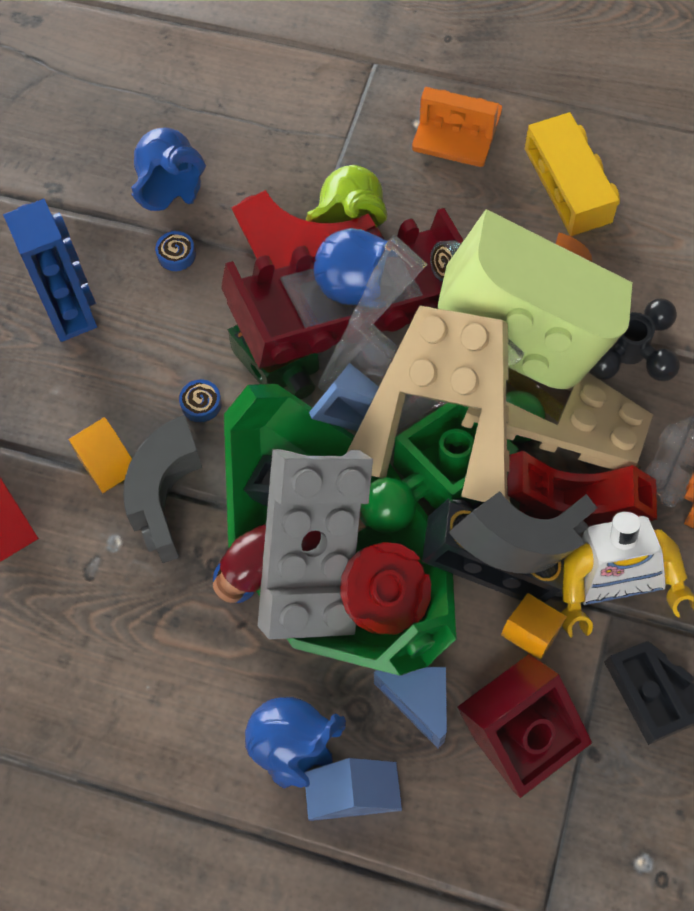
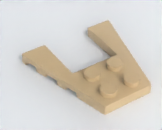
[347,306,510,502]
[461,373,653,470]

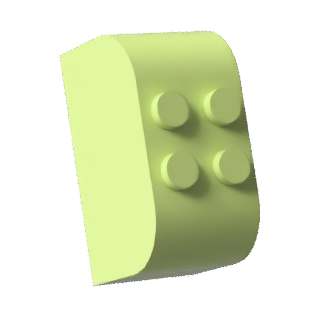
[438,209,632,389]

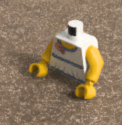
[561,512,694,638]

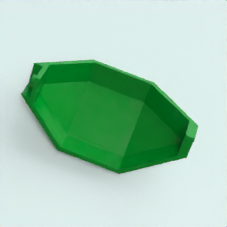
[224,384,457,676]

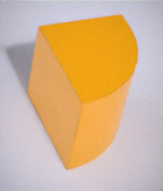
[68,417,132,494]
[501,593,567,660]

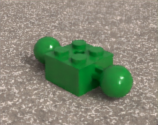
[360,390,546,534]

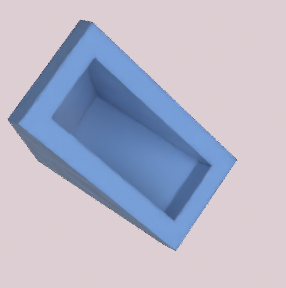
[309,363,379,431]
[374,667,447,748]
[304,758,402,821]

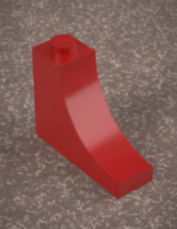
[231,190,376,287]

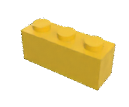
[525,112,620,236]

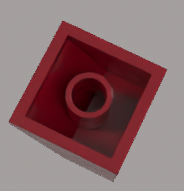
[457,654,592,798]

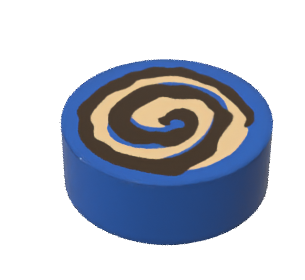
[155,231,196,271]
[179,379,222,422]

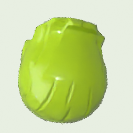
[306,165,387,228]

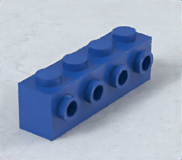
[3,199,97,342]

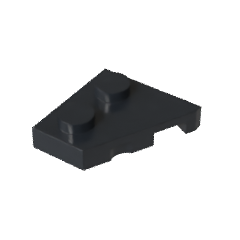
[604,641,694,745]

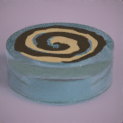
[430,240,461,282]

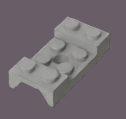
[257,449,373,639]

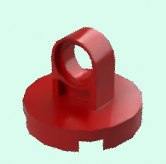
[340,542,431,634]

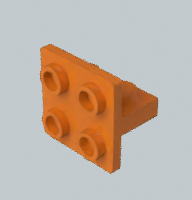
[412,87,502,167]

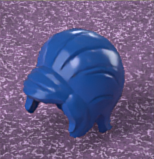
[131,127,206,211]
[314,228,399,307]
[245,697,346,789]

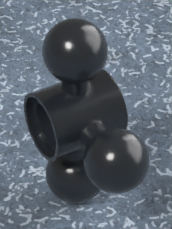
[590,298,680,382]

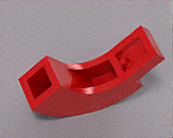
[507,451,657,527]

